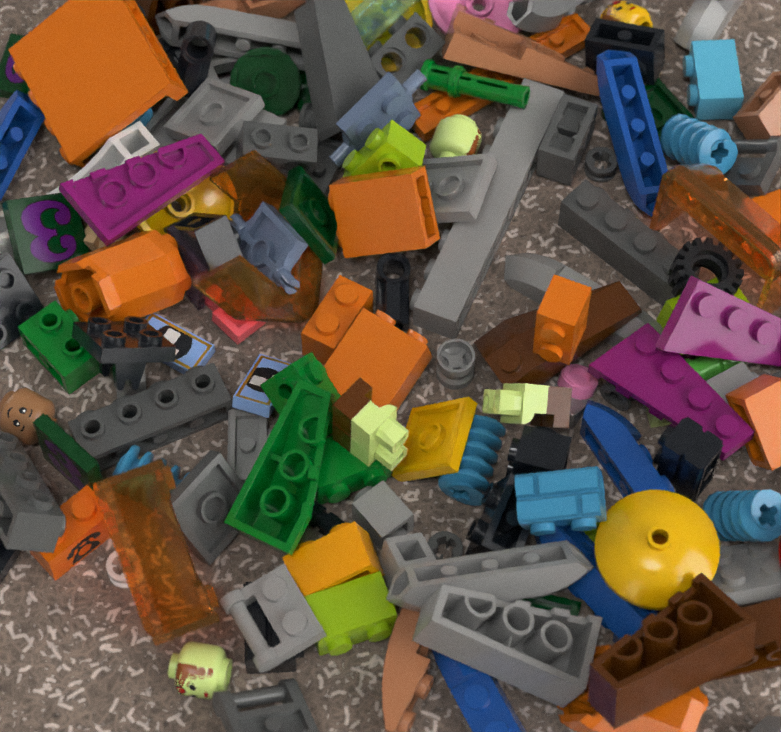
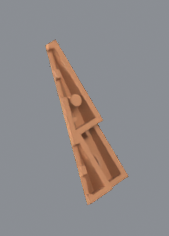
[442,3,600,97]

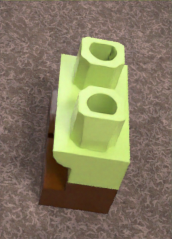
[332,378,409,471]
[482,383,572,428]

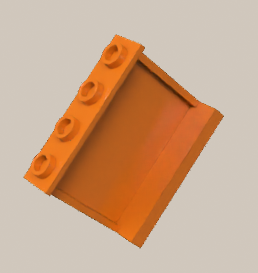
[8,0,188,168]

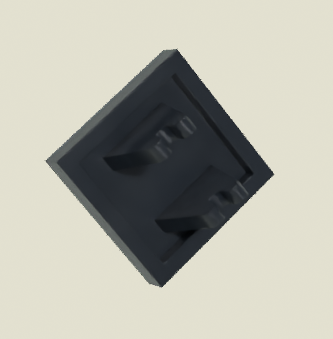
[0,251,44,350]
[72,316,176,391]

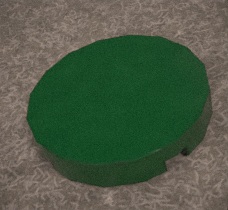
[229,46,302,116]

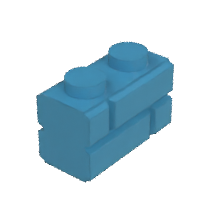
[514,466,607,535]

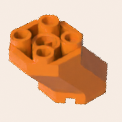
[54,230,192,322]
[556,645,709,732]

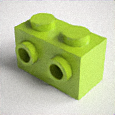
[342,120,426,177]
[304,571,397,656]

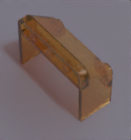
[193,149,323,323]
[649,163,781,314]
[92,459,220,646]

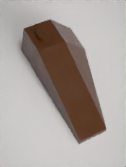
[474,281,642,385]

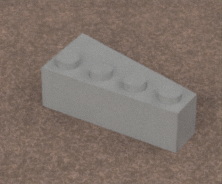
[412,584,603,708]

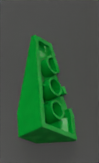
[224,379,334,556]

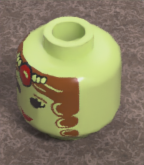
[430,114,482,158]
[168,641,232,700]

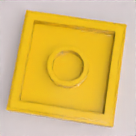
[392,396,478,482]

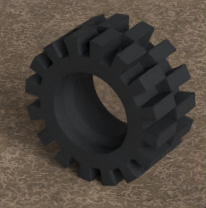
[667,237,744,297]

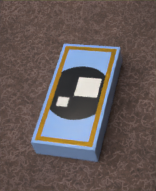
[145,313,216,374]
[232,354,292,418]

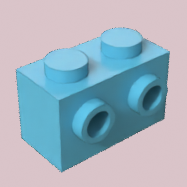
[683,39,744,120]

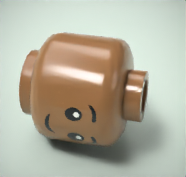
[0,387,58,446]

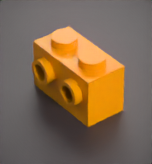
[282,521,385,596]

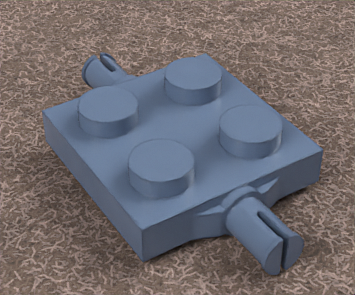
[328,69,427,168]
[228,202,308,307]

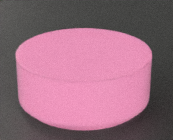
[557,364,598,400]

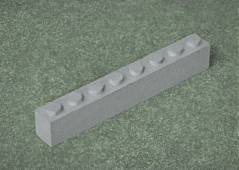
[409,78,565,339]

